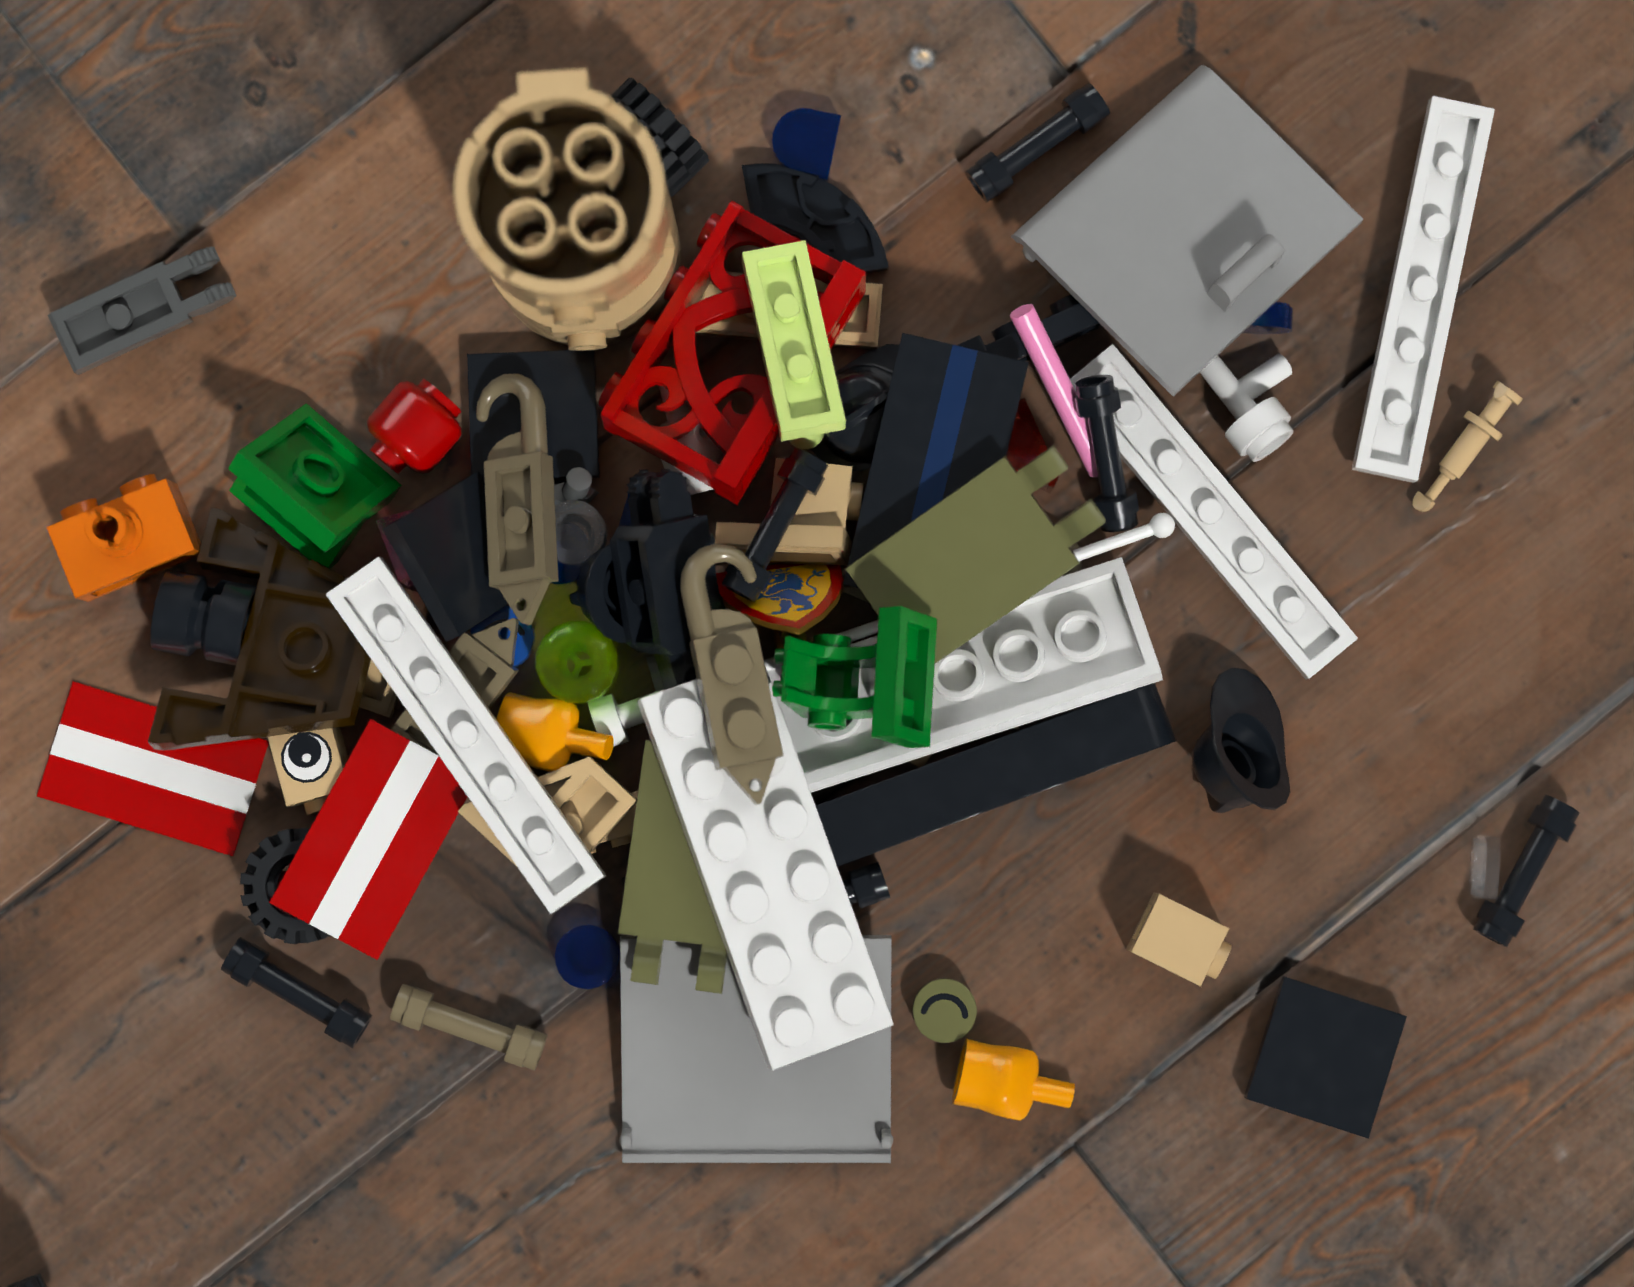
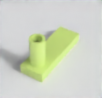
[742,240,846,449]

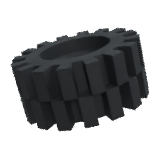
[610,78,709,197]
[240,828,331,944]

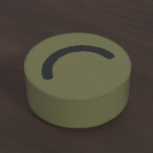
[912,978,977,1043]

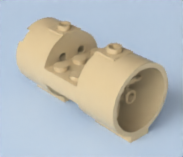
[454,69,681,351]

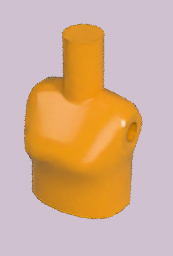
[496,692,614,772]
[952,1039,1075,1121]

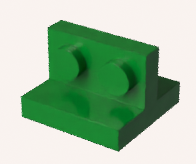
[227,403,402,569]

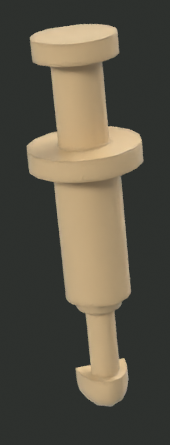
[1412,381,1522,512]

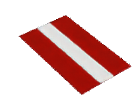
[37,681,269,857]
[269,719,468,960]

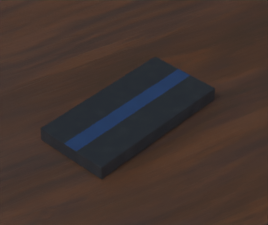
[843,333,1029,588]

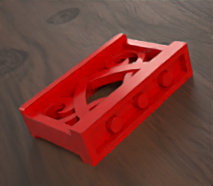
[598,200,866,505]

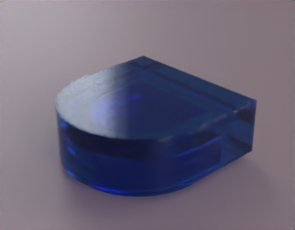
[772,108,841,180]

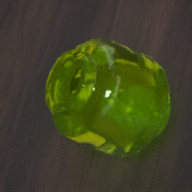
[535,621,620,704]

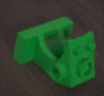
[772,606,937,748]

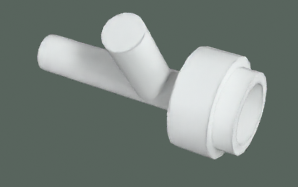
[1200,354,1294,462]

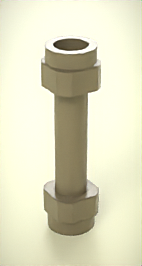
[390,983,548,1071]

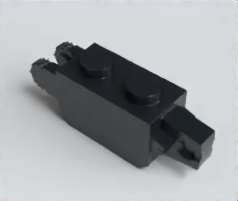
[610,469,725,690]

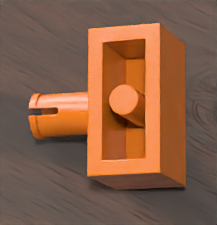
[47,474,201,602]

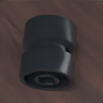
[151,569,257,665]

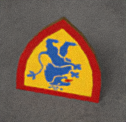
[716,563,844,652]

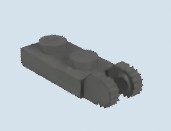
[48,246,236,375]

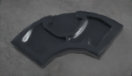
[742,163,889,274]

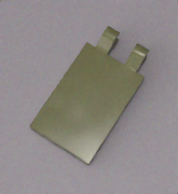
[845,445,1106,664]
[618,740,727,994]

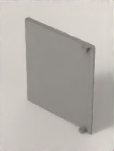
[1011,65,1363,397]
[619,935,893,1163]

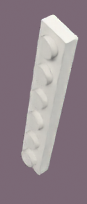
[1352,96,1495,483]
[1070,344,1358,680]
[326,556,606,914]

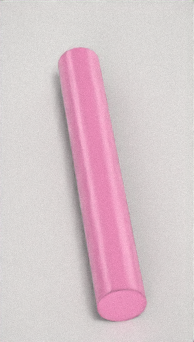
[1010,304,1098,477]

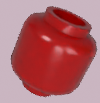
[367,378,462,475]

